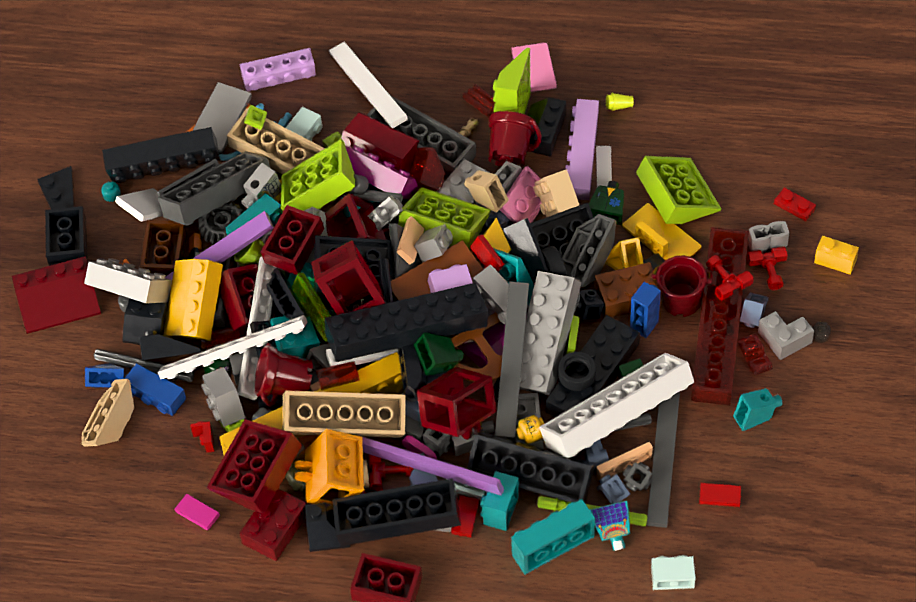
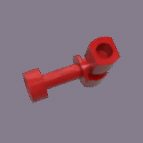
[747,246,787,290]
[706,255,754,301]
[369,454,414,491]

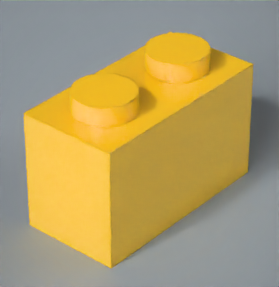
[814,236,859,275]

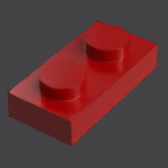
[774,187,816,221]

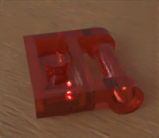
[201,327,240,351]

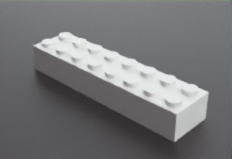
[539,353,694,458]

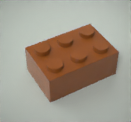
[595,262,662,317]

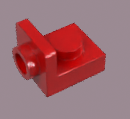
[191,421,214,453]

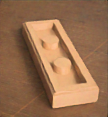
[397,216,424,264]
[596,442,653,480]

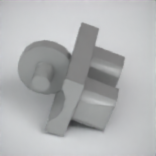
[368,195,403,231]

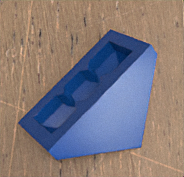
[85,363,124,387]

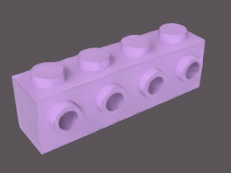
[240,48,316,91]

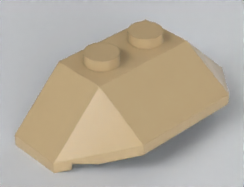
[82,379,134,447]

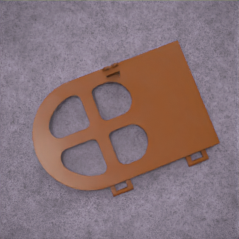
[391,240,502,382]

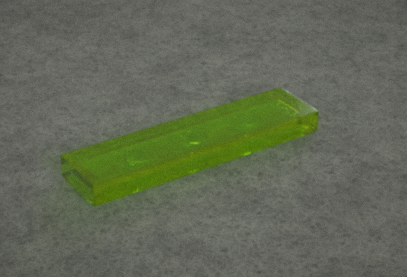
[292,273,330,342]

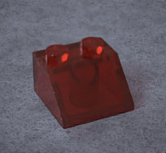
[409,147,445,191]

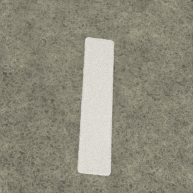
[596,146,612,187]

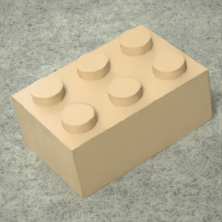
[533,169,579,217]

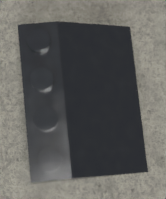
[530,203,594,257]
[314,236,395,300]

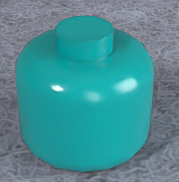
[101,182,121,202]

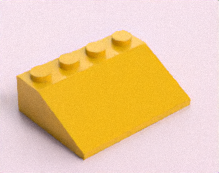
[163,259,223,341]

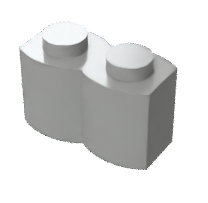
[747,221,789,253]

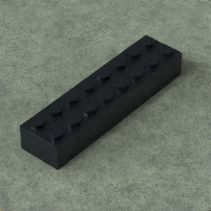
[325,283,488,362]

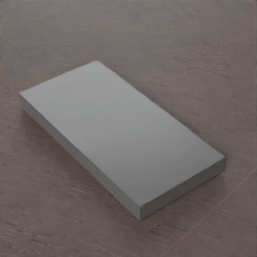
[193,82,252,153]

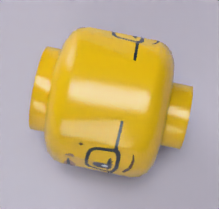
[516,415,544,444]

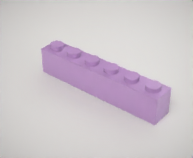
[566,99,599,200]

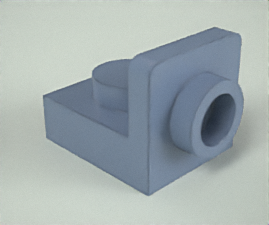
[596,474,630,504]

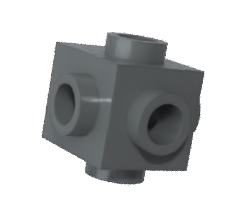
[423,429,452,457]
[622,462,653,492]

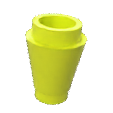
[606,93,634,111]

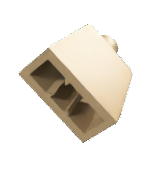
[464,170,509,213]

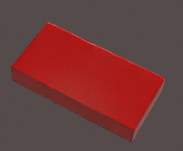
[470,234,505,273]
[699,483,741,507]
[451,496,480,538]

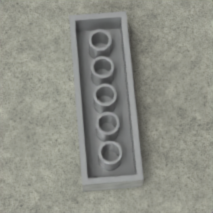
[519,271,581,395]

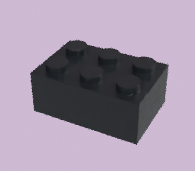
[45,206,87,266]

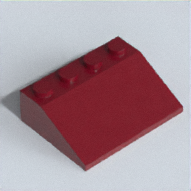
[12,256,101,334]
[207,419,302,514]

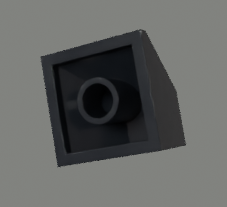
[305,503,350,552]

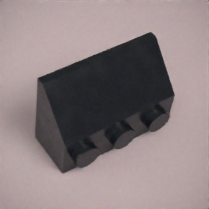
[528,97,566,157]
[502,218,549,282]

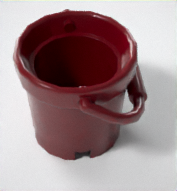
[488,111,542,167]
[651,255,713,317]
[254,343,313,407]

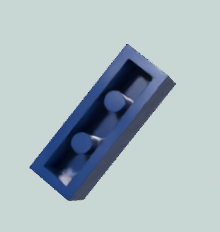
[630,282,661,338]
[124,363,186,416]

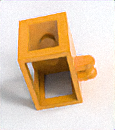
[294,429,364,505]

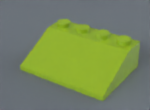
[493,48,531,114]
[281,139,355,211]
[636,156,722,224]
[398,187,491,250]

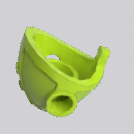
[234,238,264,266]

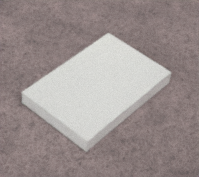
[115,188,163,222]

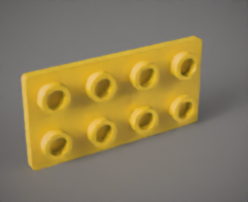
[622,203,702,260]

